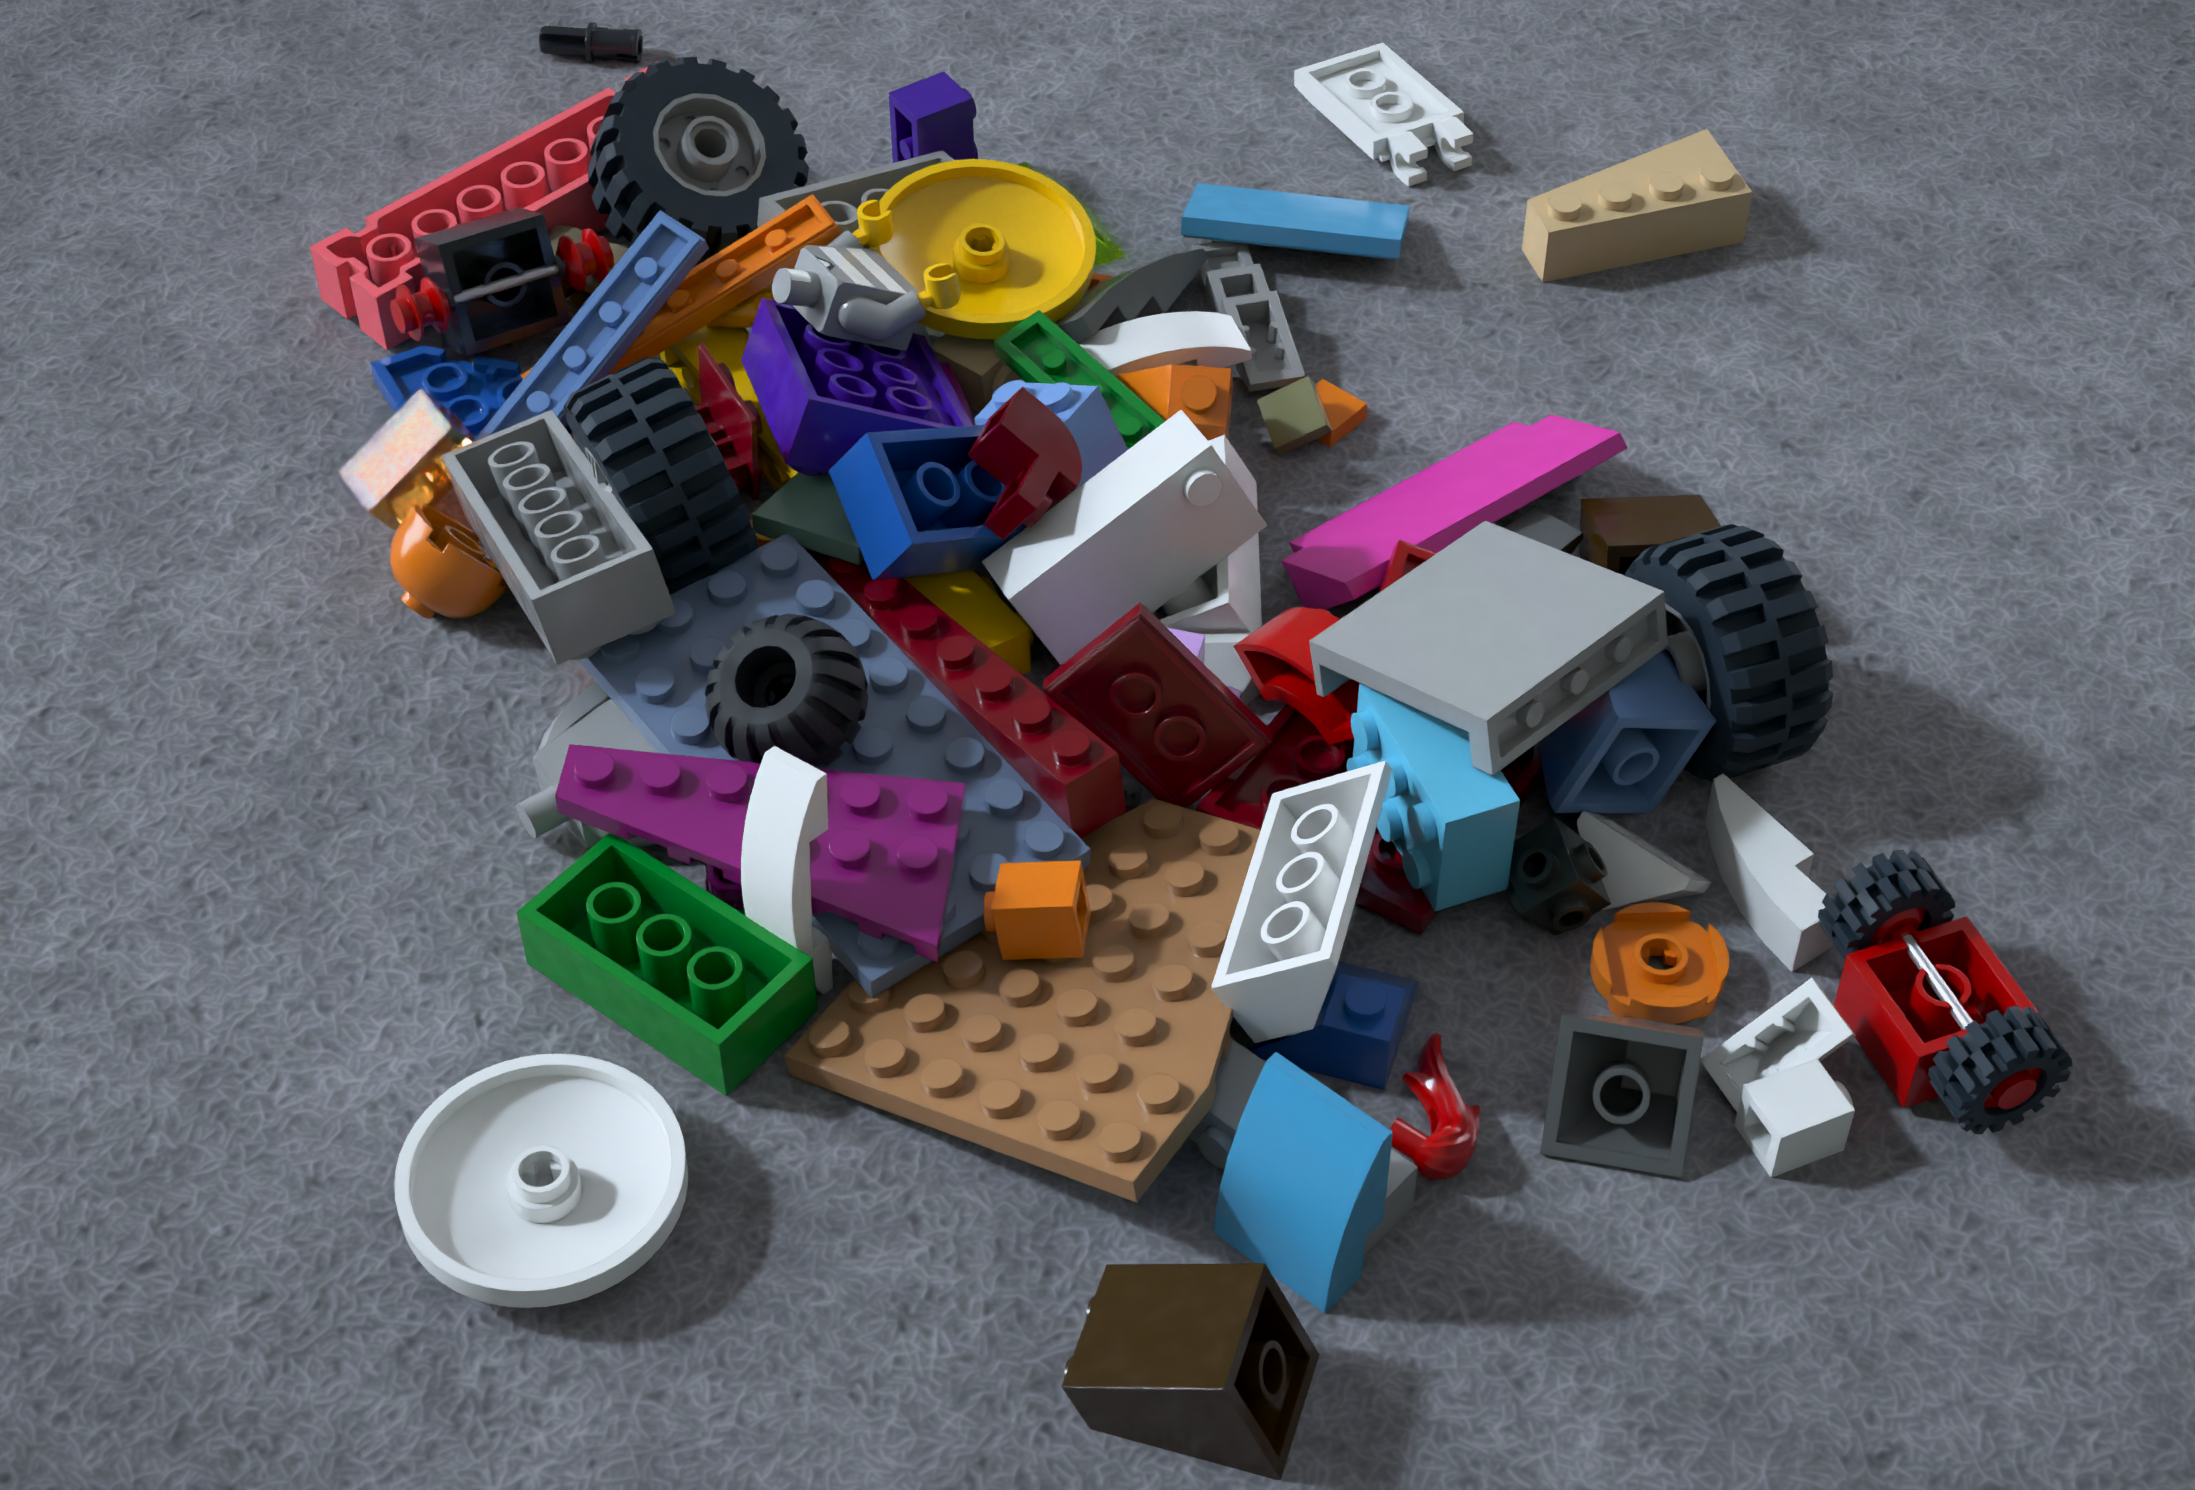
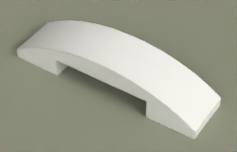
[1019,311,1252,382]
[741,746,833,994]

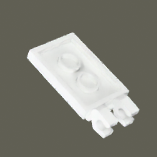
[1294,43,1473,186]

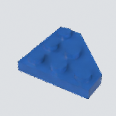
[370,345,573,481]

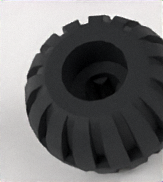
[705,614,869,767]

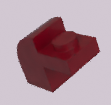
[967,386,1082,540]

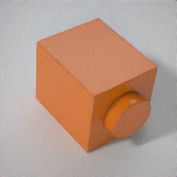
[984,860,1091,960]

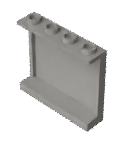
[1309,521,1668,776]

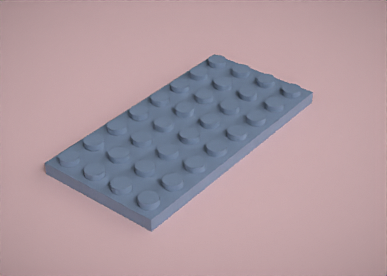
[579,534,1091,998]

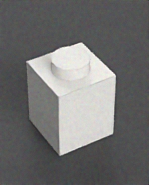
[1734,1058,1855,1178]

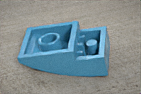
[1213,1052,1393,1313]

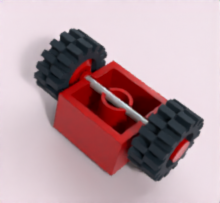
[1818,849,2073,1134]

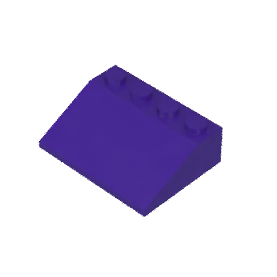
[741,298,973,476]

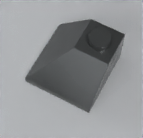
[1540,1013,1704,1178]

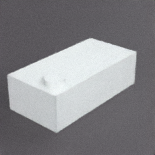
[982,410,1267,665]

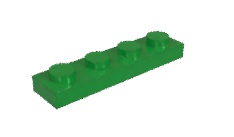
[994,310,1165,450]

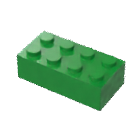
[516,833,818,1096]

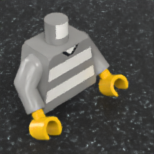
[772,200,961,351]

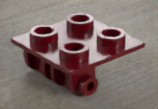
[694,343,764,501]

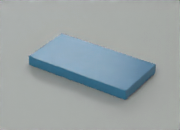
[1181,183,1410,260]

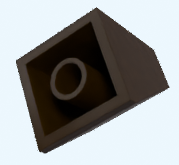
[1579,495,1721,575]
[1061,1263,1320,1480]

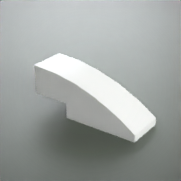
[1705,774,1832,972]

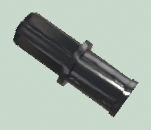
[539,22,643,63]

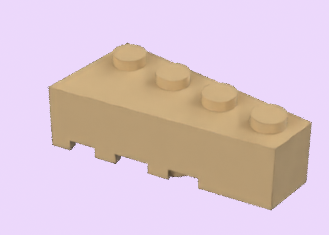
[1522,129,1752,283]

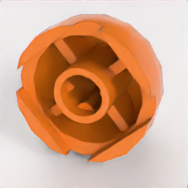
[389,504,508,619]

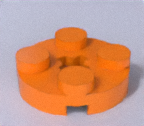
[1590,902,1729,1024]

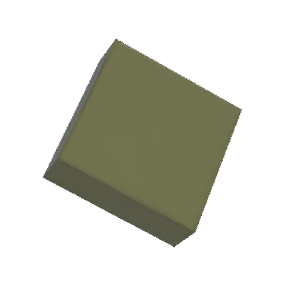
[1257,376,1333,455]

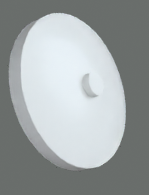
[394,1054,688,1308]

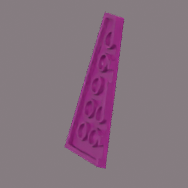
[555,744,966,962]

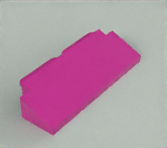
[1281,414,1628,610]

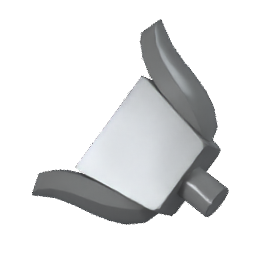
[516,682,658,848]

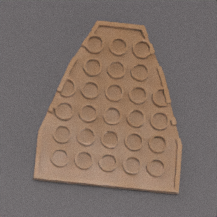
[784,799,1261,1203]

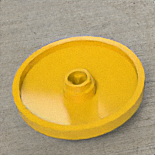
[867,159,1096,339]

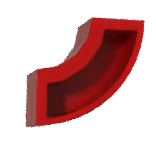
[1233,607,1360,745]

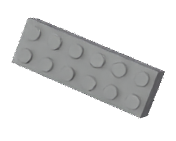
[440,410,677,665]

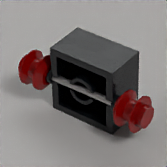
[390,207,614,356]

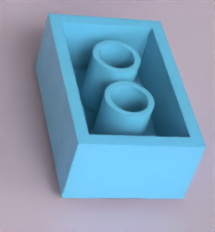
[1347,683,1520,911]

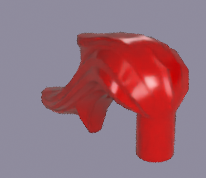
[1389,1033,1480,1181]

